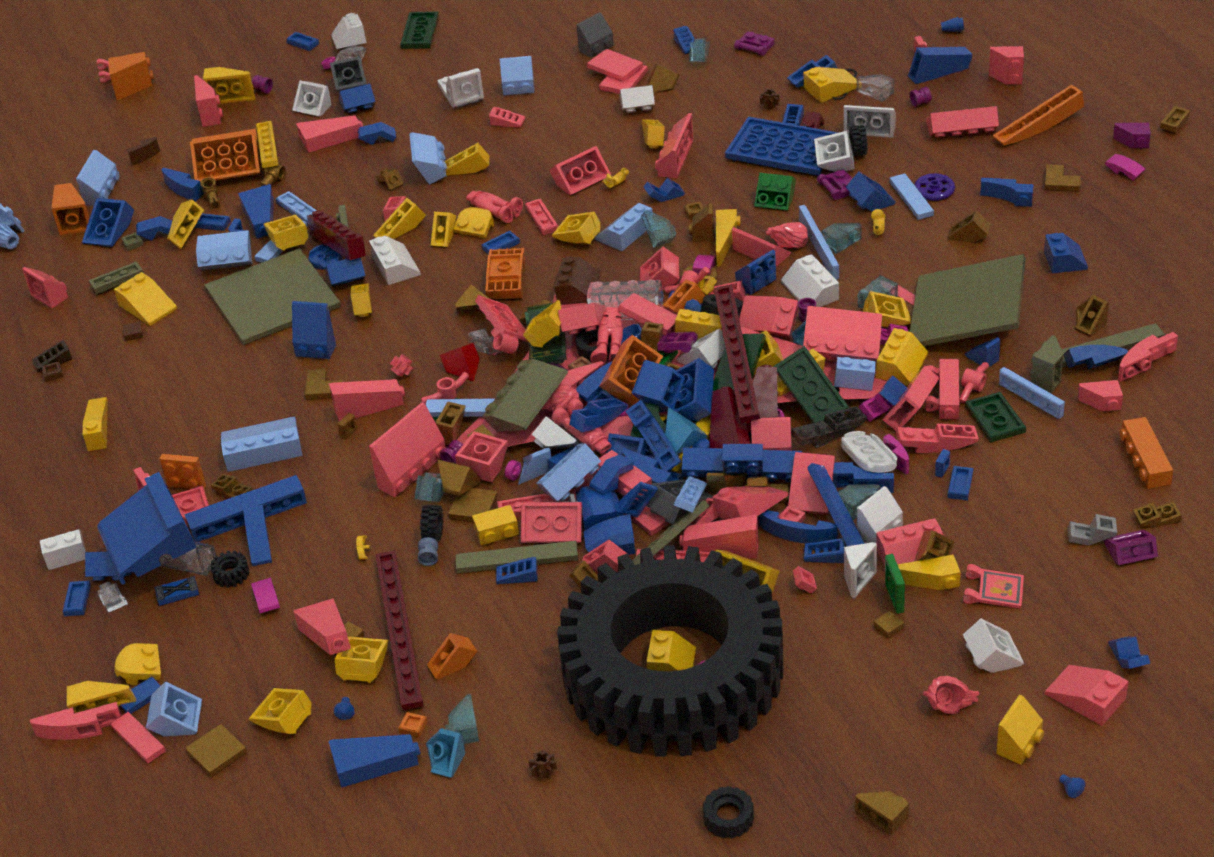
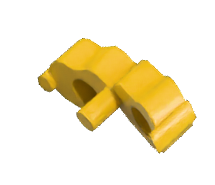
[356,535,370,560]

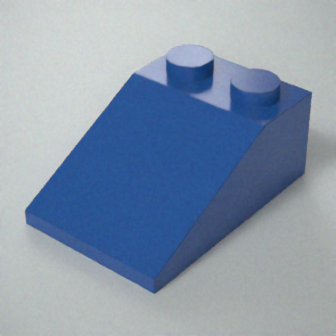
[82,198,134,247]
[292,301,336,359]

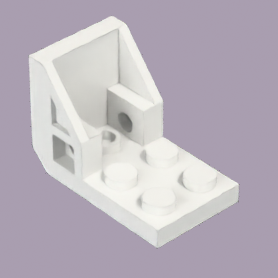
[437,68,484,108]

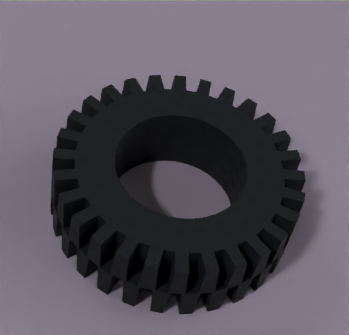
[557,545,784,757]

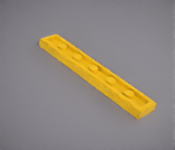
[256,121,279,168]

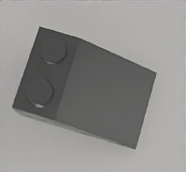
[646,479,713,524]

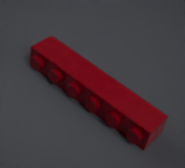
[307,210,366,260]

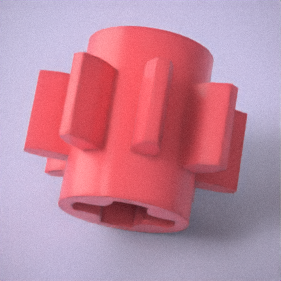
[390,354,413,377]

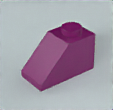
[1113,123,1151,148]

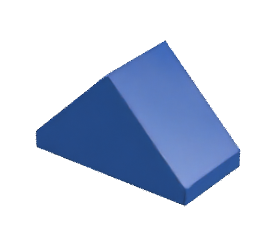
[965,337,1000,367]

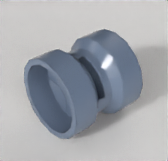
[418,537,438,566]

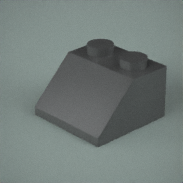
[576,12,614,58]
[330,56,367,91]

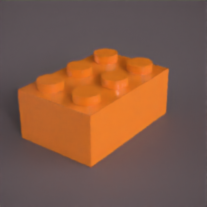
[599,335,663,407]

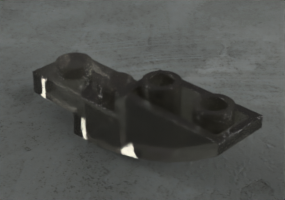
[791,406,867,448]

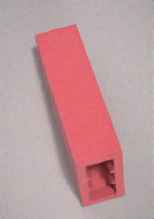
[296,115,363,153]
[883,366,939,431]
[329,379,405,421]
[679,515,759,559]
[293,599,351,655]

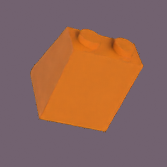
[108,52,154,100]
[51,183,90,235]

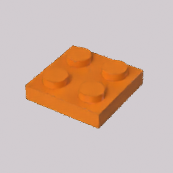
[160,454,206,489]

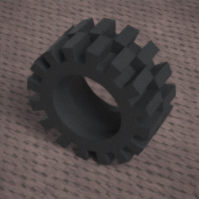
[848,125,868,156]
[420,505,444,541]
[210,550,249,588]

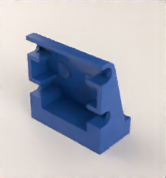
[97,472,197,585]

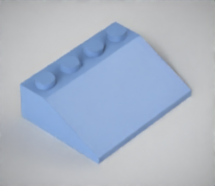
[221,417,303,472]

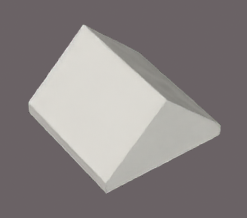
[292,80,332,117]
[844,542,877,599]

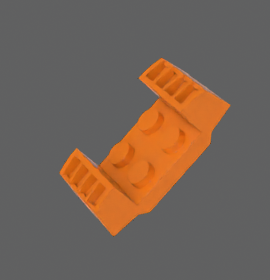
[485,248,525,300]

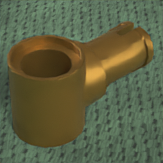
[259,165,286,187]
[201,177,221,209]

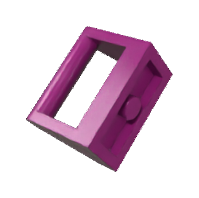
[1104,530,1158,565]

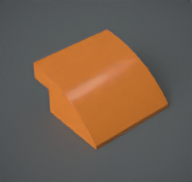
[190,129,261,183]

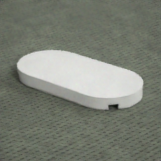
[841,431,897,473]

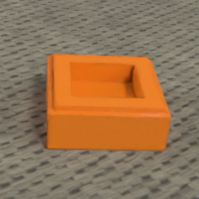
[398,712,428,738]

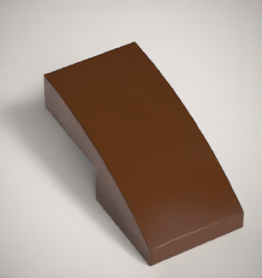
[127,137,160,165]

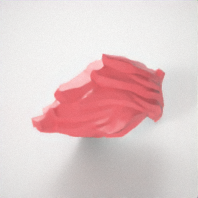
[766,222,808,249]
[541,383,579,412]
[923,675,979,714]

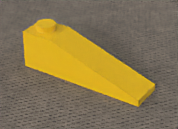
[716,209,741,266]
[82,397,108,451]

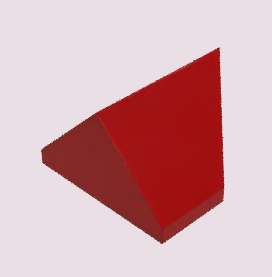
[439,342,480,382]

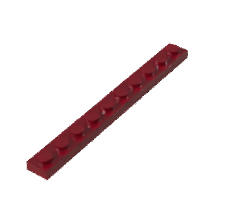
[714,284,760,423]
[375,550,424,711]

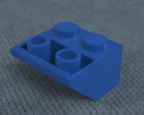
[735,250,776,295]
[325,258,366,287]
[632,360,685,413]
[722,444,763,475]

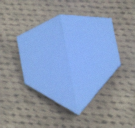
[518,447,551,485]

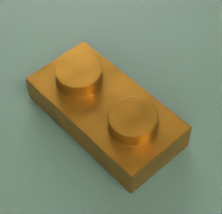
[1160,106,1190,133]

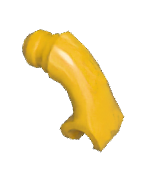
[602,168,629,188]
[871,209,885,235]

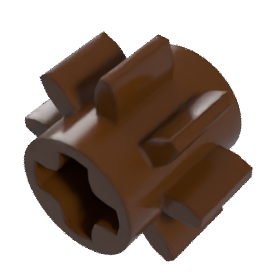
[760,89,780,109]
[528,750,557,779]

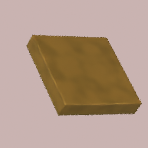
[448,488,498,522]
[185,724,247,777]

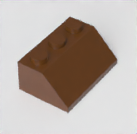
[554,257,601,304]

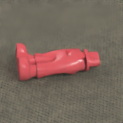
[466,191,523,223]
[590,307,623,364]
[551,398,612,454]

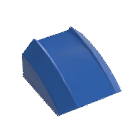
[575,486,624,530]
[584,514,635,555]

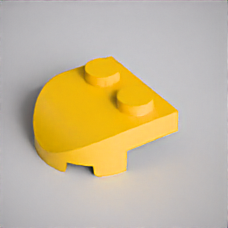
[453,207,494,238]
[114,643,161,685]

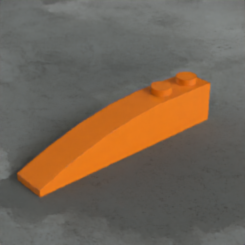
[993,84,1084,146]

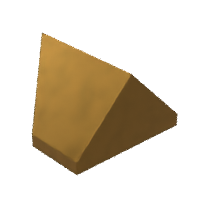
[647,63,680,92]
[455,285,488,311]
[1075,294,1109,336]
[437,459,481,496]
[707,473,747,495]
[914,531,955,561]

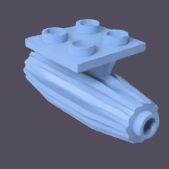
[0,203,25,249]

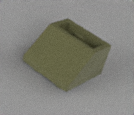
[1030,335,1063,393]

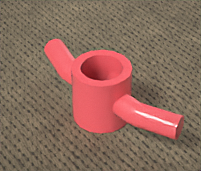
[665,267,710,293]
[959,362,989,404]
[421,372,469,404]

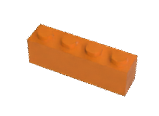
[1119,417,1173,489]

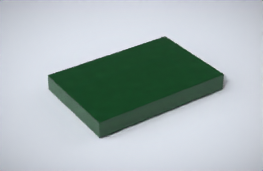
[965,392,1026,443]

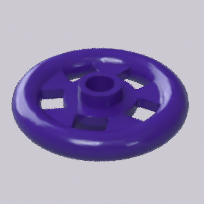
[914,173,955,201]

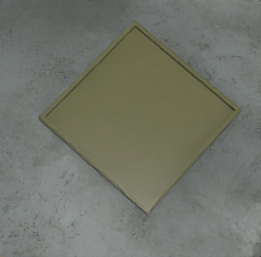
[204,248,341,345]
[910,254,1026,346]

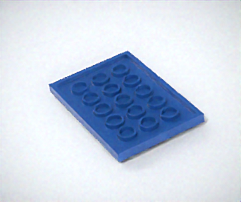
[725,116,838,176]

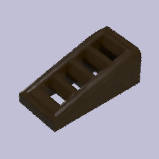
[32,340,72,372]

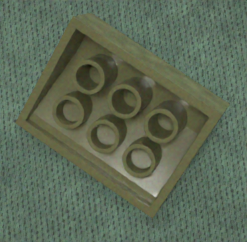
[482,359,568,432]

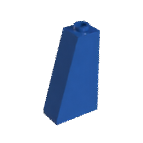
[908,47,973,84]
[238,184,274,239]
[329,734,421,788]

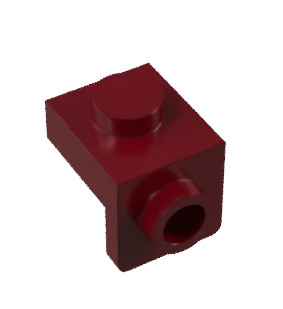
[801,112,825,129]

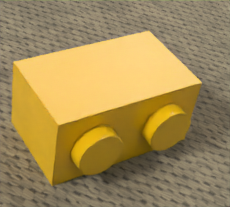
[472,505,519,545]

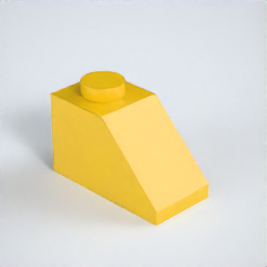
[431,211,456,247]

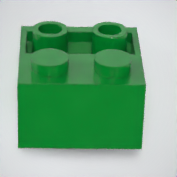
[754,173,796,210]

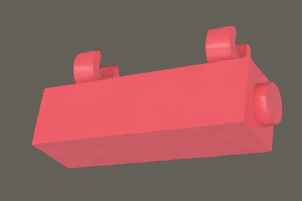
[926,359,959,419]

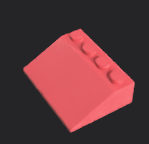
[803,306,882,367]
[369,402,446,498]

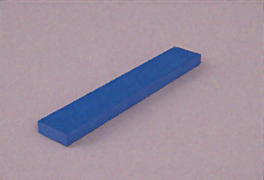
[807,463,865,546]

